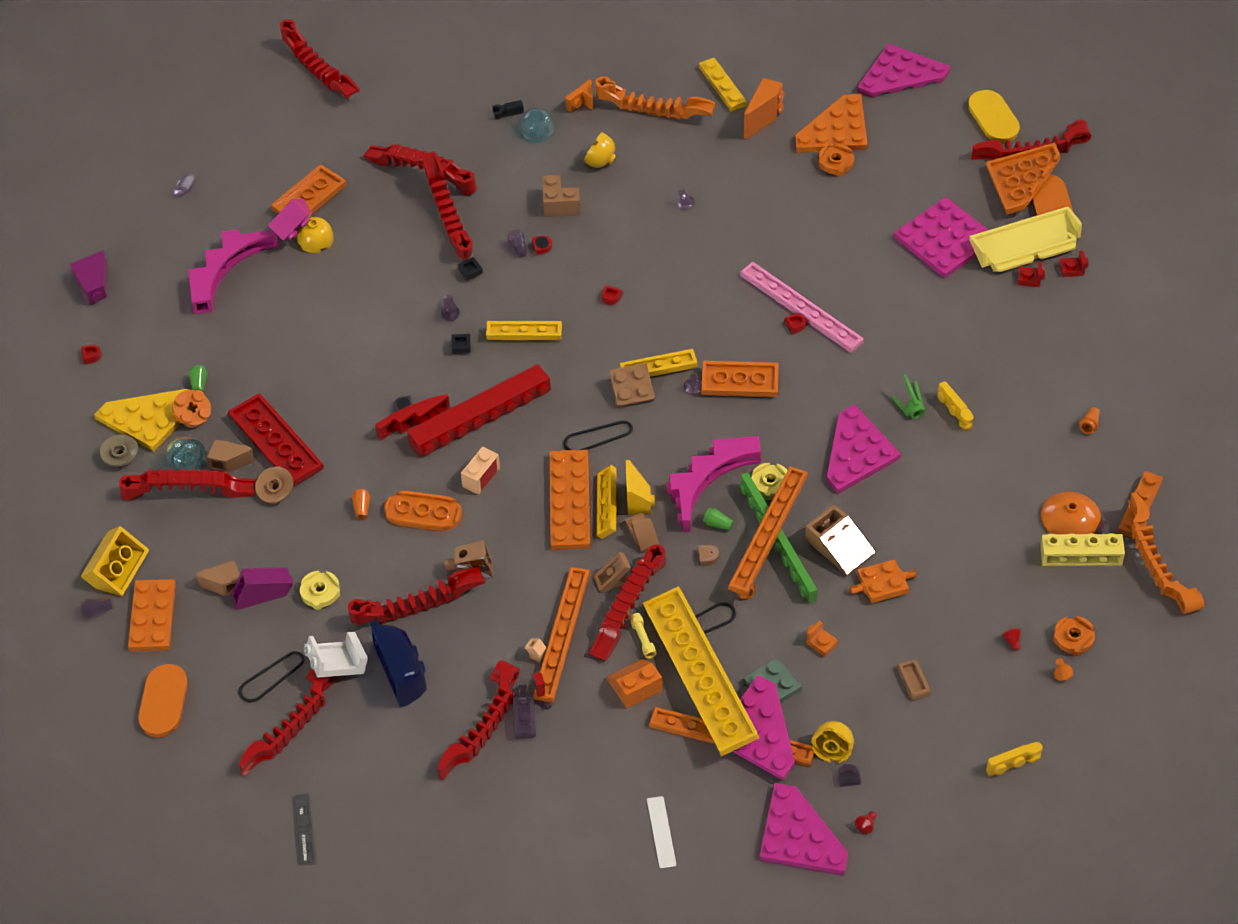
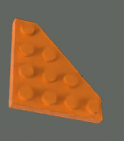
[795,94,868,153]
[986,143,1061,215]

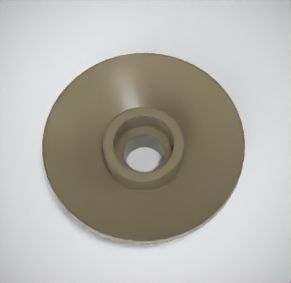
[100,435,139,467]

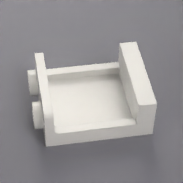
[304,632,368,677]

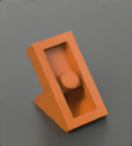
[565,79,593,113]

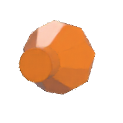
[1054,658,1073,681]

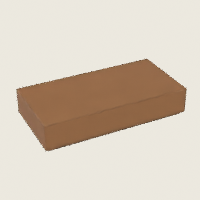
[897,659,931,701]

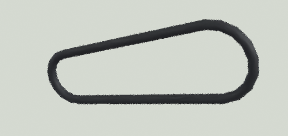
[564,420,633,450]
[695,602,736,634]
[239,651,304,702]

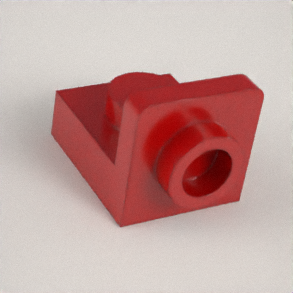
[1059,250,1089,277]
[1017,262,1045,287]

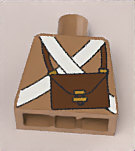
[445,540,493,578]

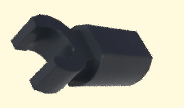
[492,100,524,119]

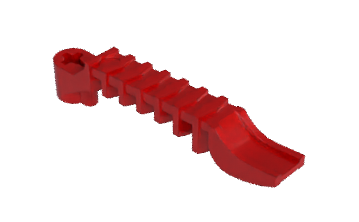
[239,668,337,777]

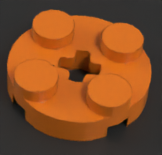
[819,144,854,177]
[172,390,211,428]
[1053,616,1095,656]

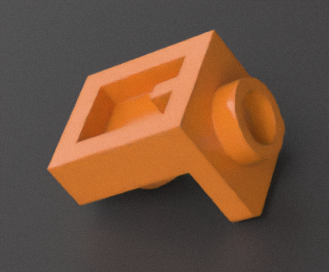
[806,620,838,657]

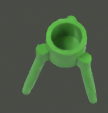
[891,374,926,419]

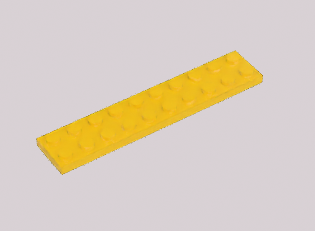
[643,586,760,756]

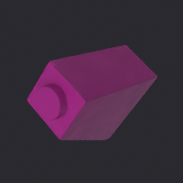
[69,250,108,304]
[231,568,293,610]

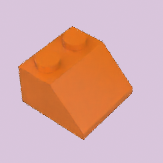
[606,659,663,708]

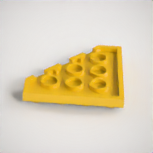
[94,389,195,452]

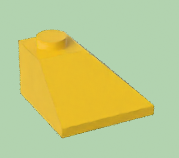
[626,460,655,515]

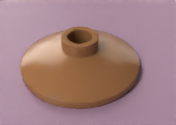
[255,467,293,504]

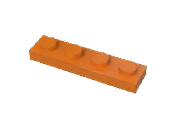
[1117,471,1164,538]

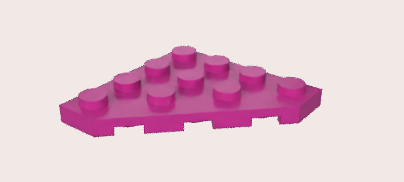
[857,43,951,97]
[827,404,901,494]
[732,675,795,781]
[759,783,848,875]

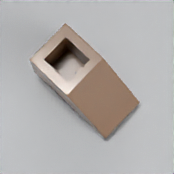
[207,440,254,473]
[196,560,240,596]

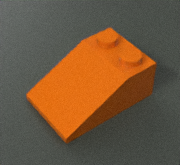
[744,78,785,139]

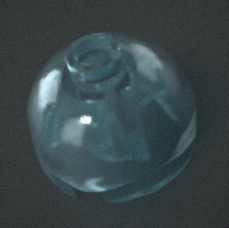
[519,108,555,143]
[166,436,205,471]

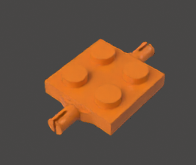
[849,559,917,604]

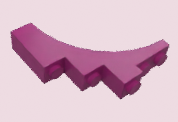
[188,229,279,314]
[666,436,761,532]

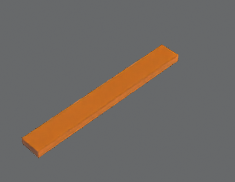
[728,466,808,596]
[533,567,590,703]
[649,707,814,767]

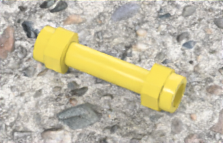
[629,613,657,659]

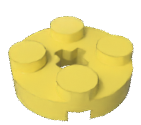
[751,463,788,500]
[300,571,340,610]

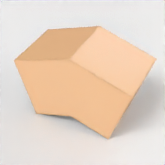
[525,638,547,663]

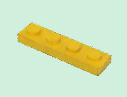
[699,58,747,112]
[486,321,562,340]
[620,349,698,377]
[597,465,616,539]

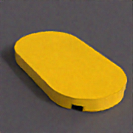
[968,90,1020,143]

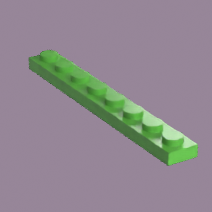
[739,472,817,604]

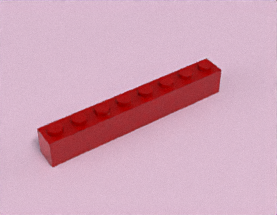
[407,364,551,457]

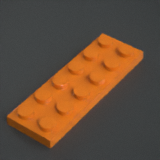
[550,450,591,550]

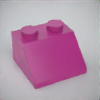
[268,198,312,241]

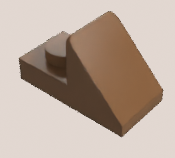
[624,513,659,553]
[593,552,631,592]

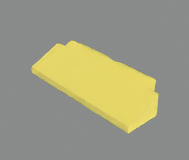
[969,207,1082,272]

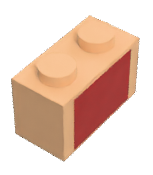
[461,446,500,495]

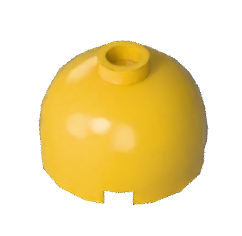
[583,132,616,168]
[297,217,334,253]
[811,721,854,763]

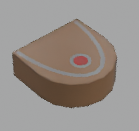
[698,545,719,566]

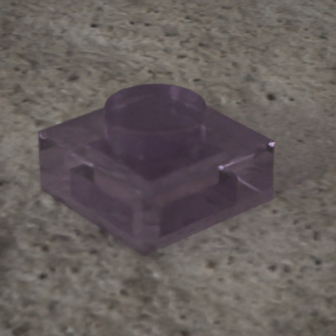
[173,173,195,196]

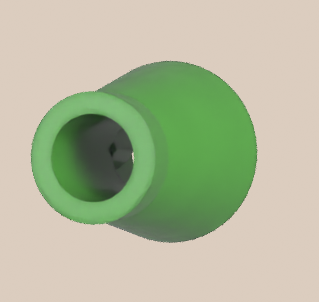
[189,365,208,393]
[703,507,734,531]

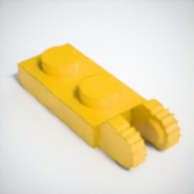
[937,381,974,430]
[986,742,1043,777]

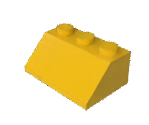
[80,526,149,597]

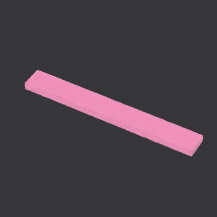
[740,262,864,353]

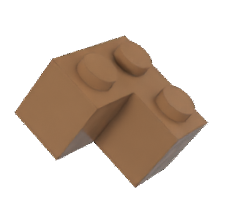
[542,175,580,217]

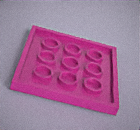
[893,197,988,278]

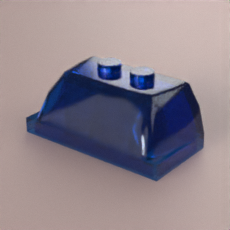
[369,619,427,708]

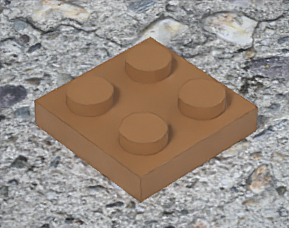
[609,363,655,408]

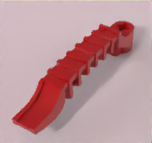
[279,19,360,99]
[971,119,1092,160]
[363,144,477,195]
[420,151,473,259]
[119,469,256,501]
[589,544,666,662]
[348,567,485,625]
[438,660,520,780]

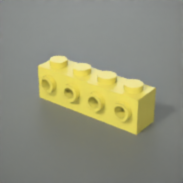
[1040,533,1125,566]

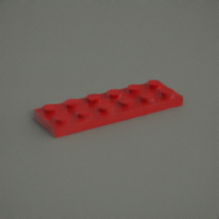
[228,393,324,487]

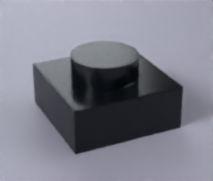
[458,257,483,281]
[451,334,471,354]

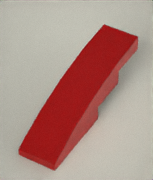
[375,394,450,440]

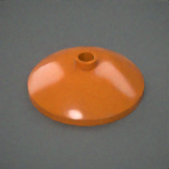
[1041,491,1101,535]

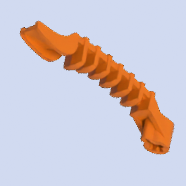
[595,76,716,120]
[1128,492,1205,614]

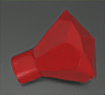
[1002,628,1021,651]
[855,811,877,834]

